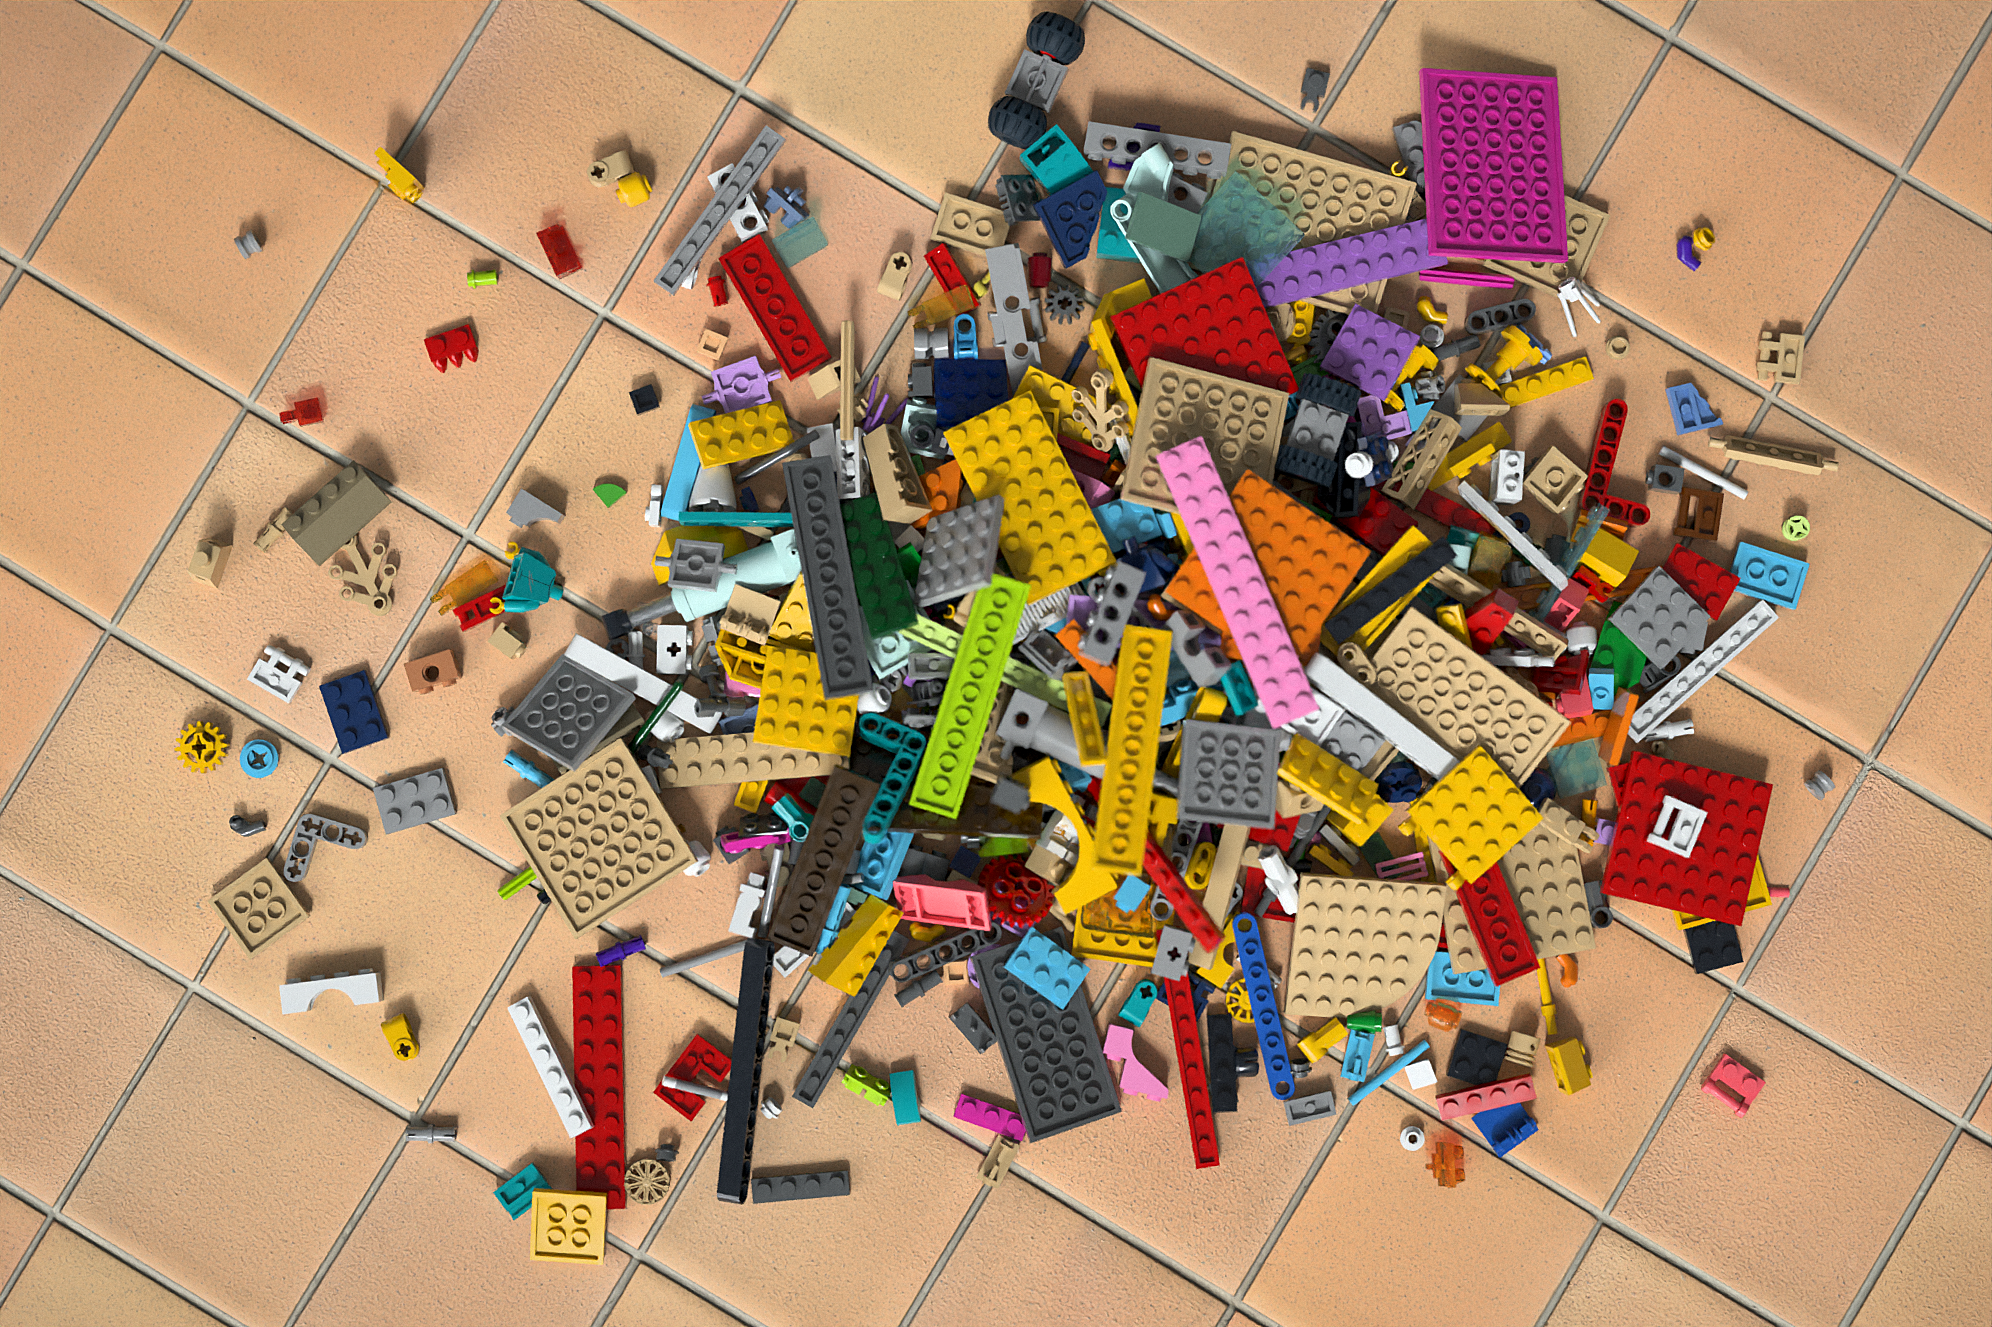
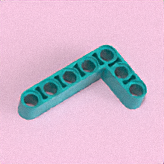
[859,713,926,844]

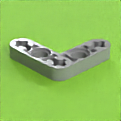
[284,814,368,882]

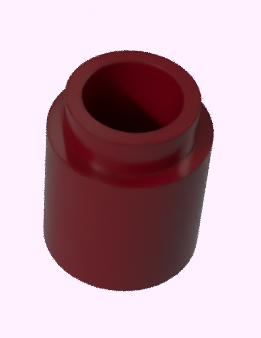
[1027,252,1052,288]

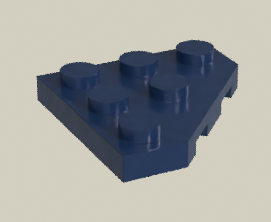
[1033,170,1107,269]

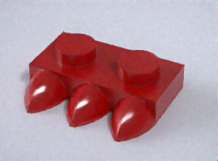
[423,324,479,373]

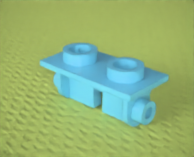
[1340,1029,1375,1082]

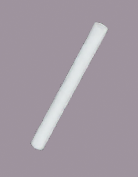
[1659,446,1749,499]

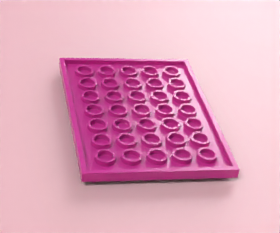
[1419,68,1568,263]

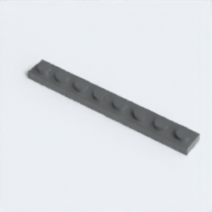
[792,930,910,1108]

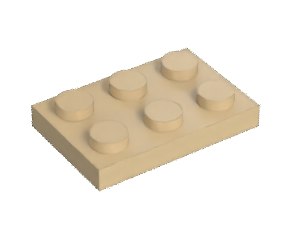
[931,193,1010,257]

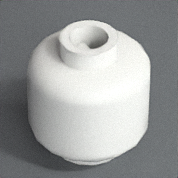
[1566,621,1598,658]
[857,683,892,715]
[649,710,684,743]
[683,840,711,877]

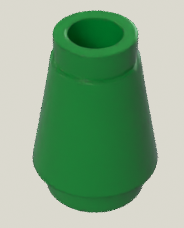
[1347,1010,1382,1034]

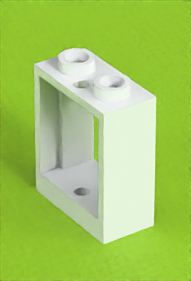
[1488,450,1525,506]

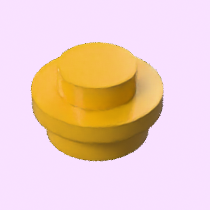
[1693,227,1715,251]

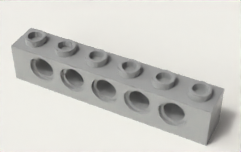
[1084,121,1231,179]

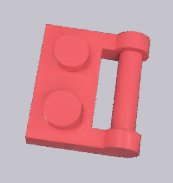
[1700,1054,1766,1118]

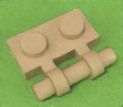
[1756,332,1805,385]

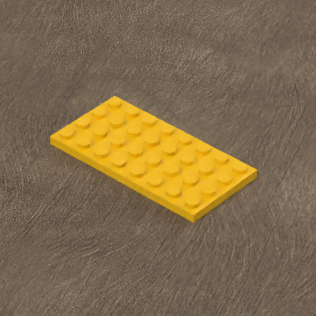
[943,390,1116,606]

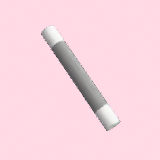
[662,1076,728,1101]

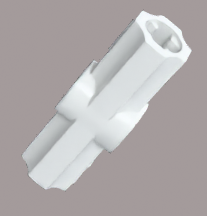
[1258,845,1299,914]

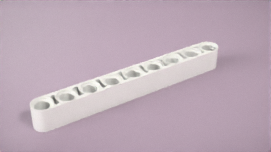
[1303,653,1460,781]

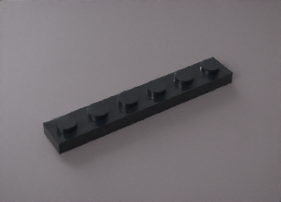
[1324,536,1458,644]

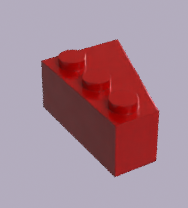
[1464,588,1519,656]

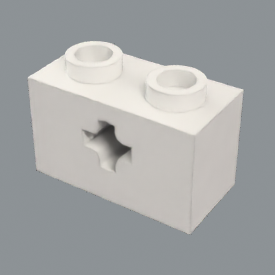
[656,625,693,675]

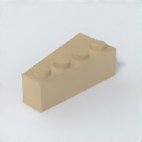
[863,423,932,524]

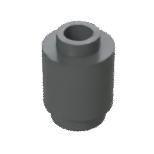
[1544,534,1570,567]

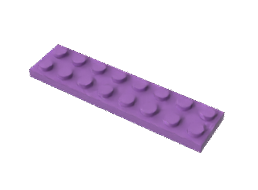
[1248,218,1448,308]

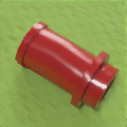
[706,275,729,307]

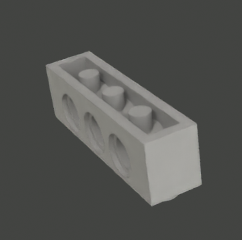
[1077,562,1146,666]

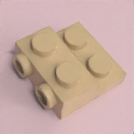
[1523,445,1588,514]

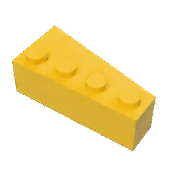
[807,894,903,997]

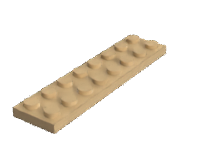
[657,732,850,789]

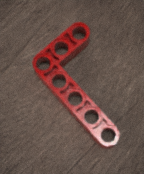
[1578,399,1651,527]

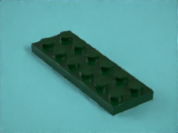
[840,492,919,640]

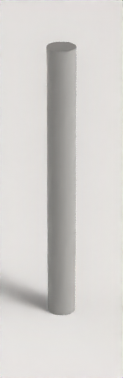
[758,846,784,938]
[660,940,747,978]

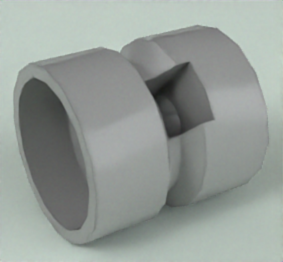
[914,327,949,360]

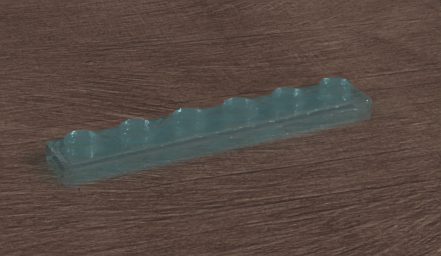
[1528,503,1610,623]

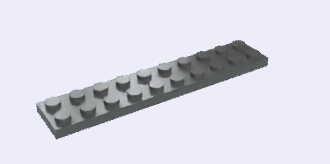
[782,455,873,700]

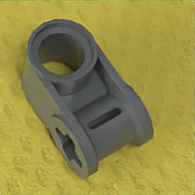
[1640,656,1681,694]

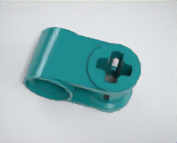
[1118,979,1157,1027]

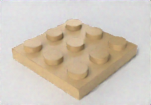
[208,858,310,959]

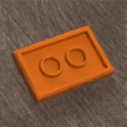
[1598,687,1639,766]

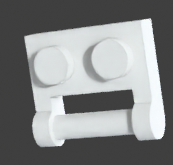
[1647,795,1707,858]

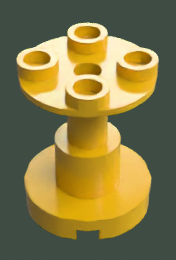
[1465,325,1543,399]
[1380,344,1439,411]

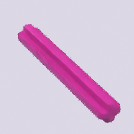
[1419,268,1514,289]

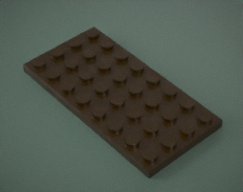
[850,737,1046,839]

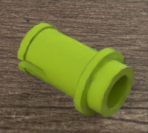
[467,269,498,289]

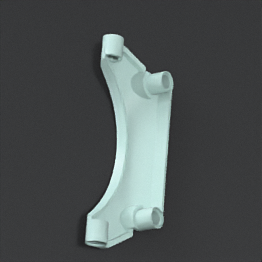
[1111,143,1275,329]

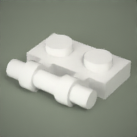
[247,644,311,704]

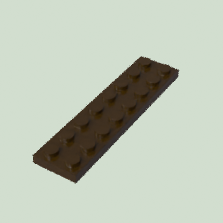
[767,764,881,957]

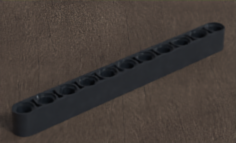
[717,938,775,1205]

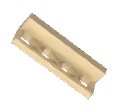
[1381,409,1462,510]

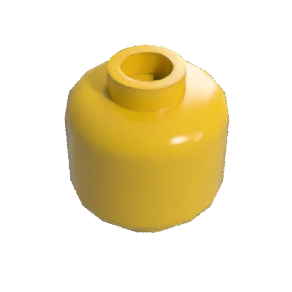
[615,172,653,207]

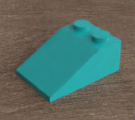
[1096,187,1141,263]

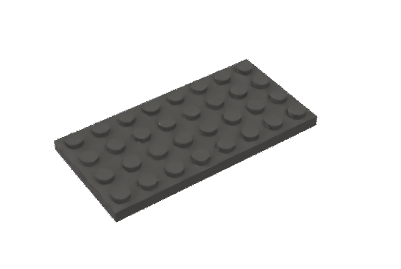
[970,927,1122,1143]

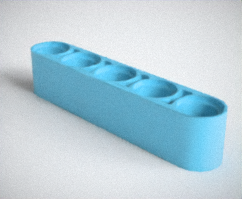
[660,404,716,521]

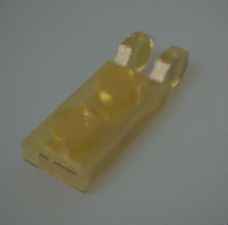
[907,285,975,329]
[430,560,499,616]

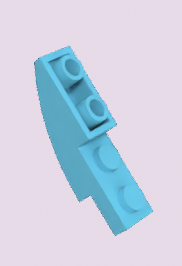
[1160,680,1223,726]

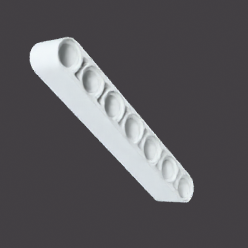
[564,633,723,734]

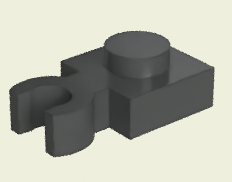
[1300,68,1330,113]

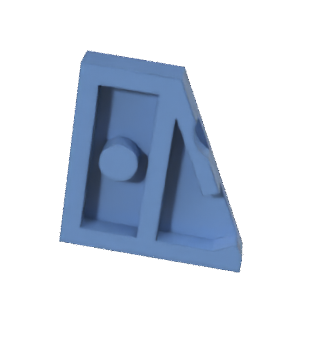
[1665,383,1723,436]

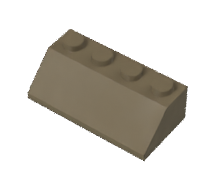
[281,460,391,566]
[552,703,645,775]

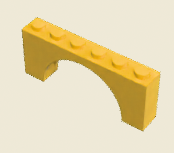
[1009,755,1119,915]

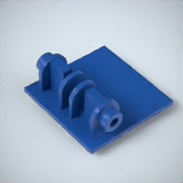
[1471,1103,1539,1158]

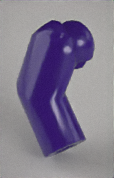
[1677,235,1702,271]

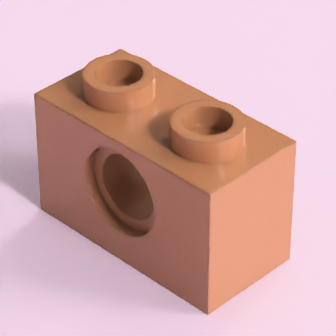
[404,649,462,695]

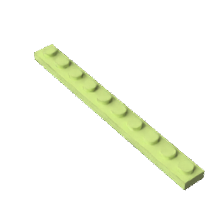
[898,614,1112,727]

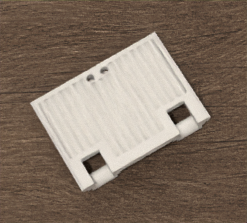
[1006,572,1085,644]

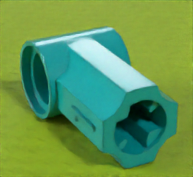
[771,793,814,842]

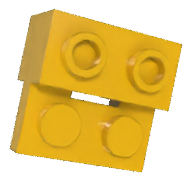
[1147,789,1178,846]

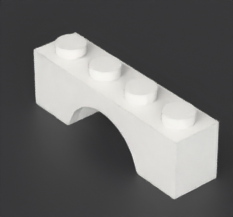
[279,968,384,1014]

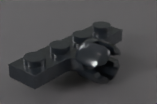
[1206,1014,1259,1113]

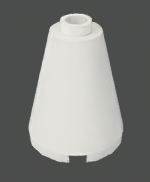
[689,463,737,512]

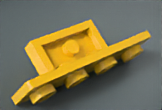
[1428,422,1512,491]

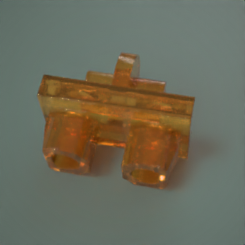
[1425,1142,1465,1188]

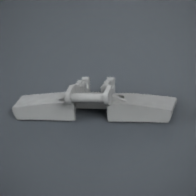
[985,243,1047,396]

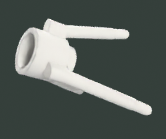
[1557,277,1601,337]

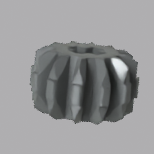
[1044,284,1085,325]

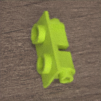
[841,1064,891,1106]

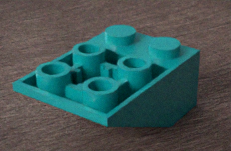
[1020,124,1093,195]

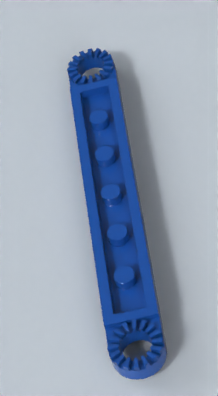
[1232,912,1295,1100]

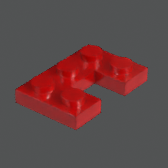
[653,1034,732,1122]

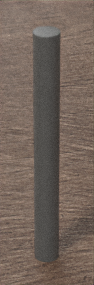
[734,430,820,485]

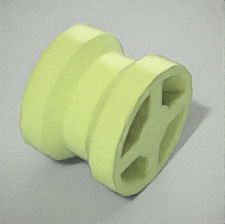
[1782,516,1810,541]

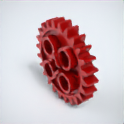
[976,853,1055,928]

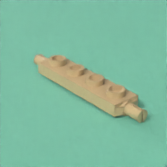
[1708,435,1839,475]

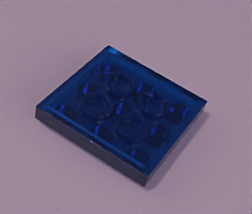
[933,358,1008,427]

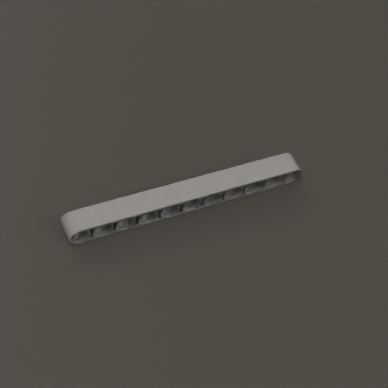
[1150,667,1250,920]

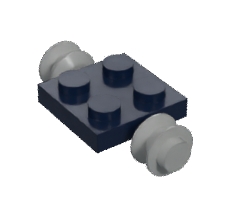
[1346,430,1399,487]

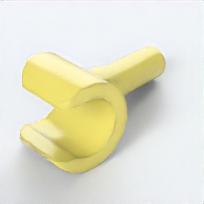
[973,272,990,299]

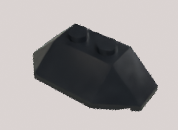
[1318,422,1371,518]

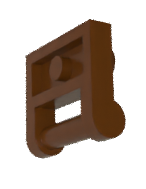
[1673,487,1724,542]

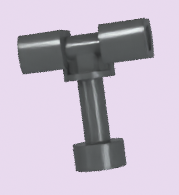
[694,664,746,717]

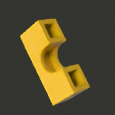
[1195,911,1261,988]

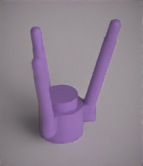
[862,376,909,433]

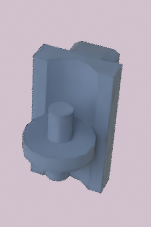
[764,186,809,229]

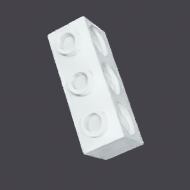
[707,163,769,243]
[836,427,870,503]

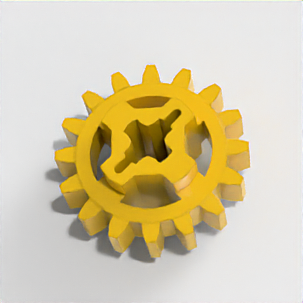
[174,721,230,774]

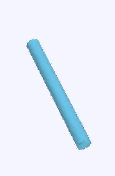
[1347,1040,1430,1106]

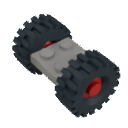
[1274,373,1361,488]

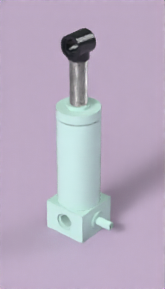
[601,529,801,640]

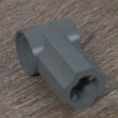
[1584,880,1613,929]

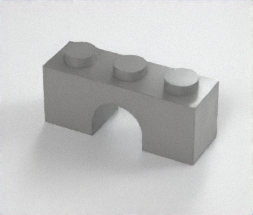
[1160,609,1231,687]

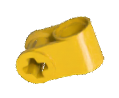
[381,1013,419,1061]

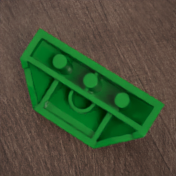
[1588,601,1647,697]

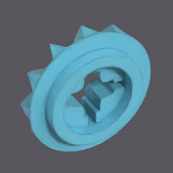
[240,739,279,778]

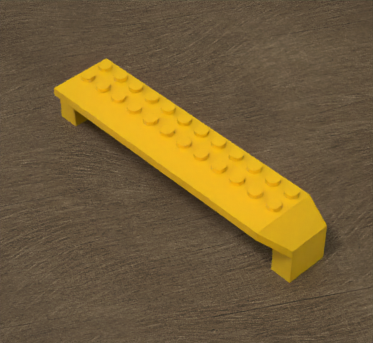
[1087,278,1195,565]

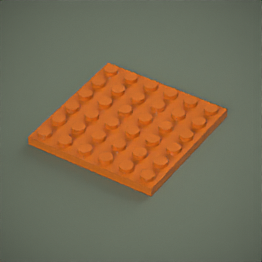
[1165,469,1371,659]

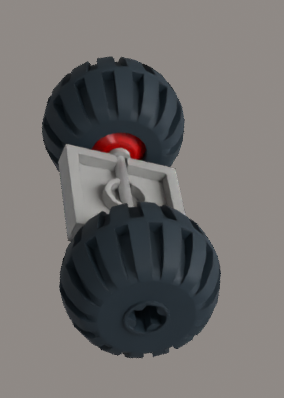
[988,11,1085,149]

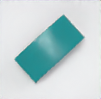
[889,1070,921,1125]

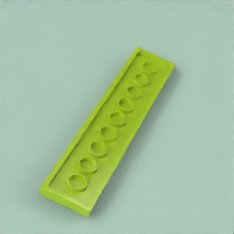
[909,573,1031,819]

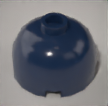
[1519,767,1556,810]

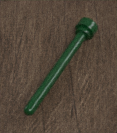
[628,680,684,754]

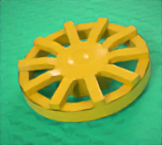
[1225,978,1254,1023]

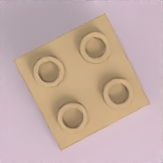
[720,584,781,646]

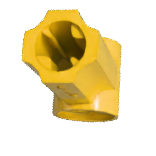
[1297,1017,1348,1064]

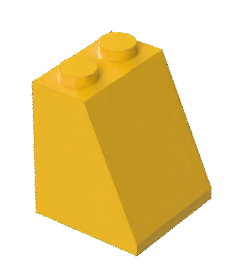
[1325,793,1394,846]

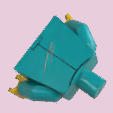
[489,541,564,614]

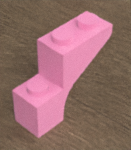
[1102,1023,1168,1102]

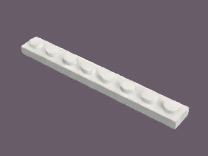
[1628,600,1779,743]

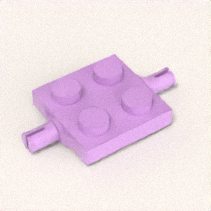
[701,356,782,413]

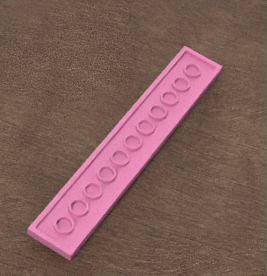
[1156,436,1319,729]

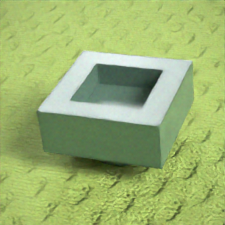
[847,884,869,905]

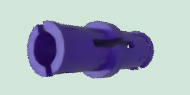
[596,935,646,967]

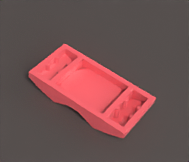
[893,874,992,931]

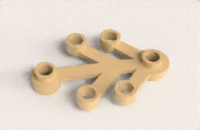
[1072,368,1129,452]
[328,534,398,616]

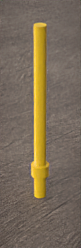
[1537,958,1558,1035]

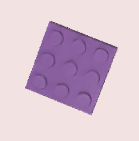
[1320,304,1420,401]

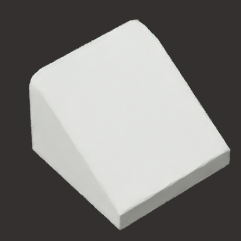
[1404,1058,1437,1090]

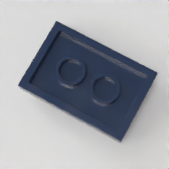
[319,670,389,754]

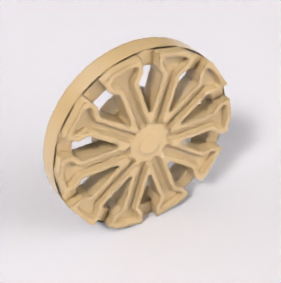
[624,1159,670,1205]

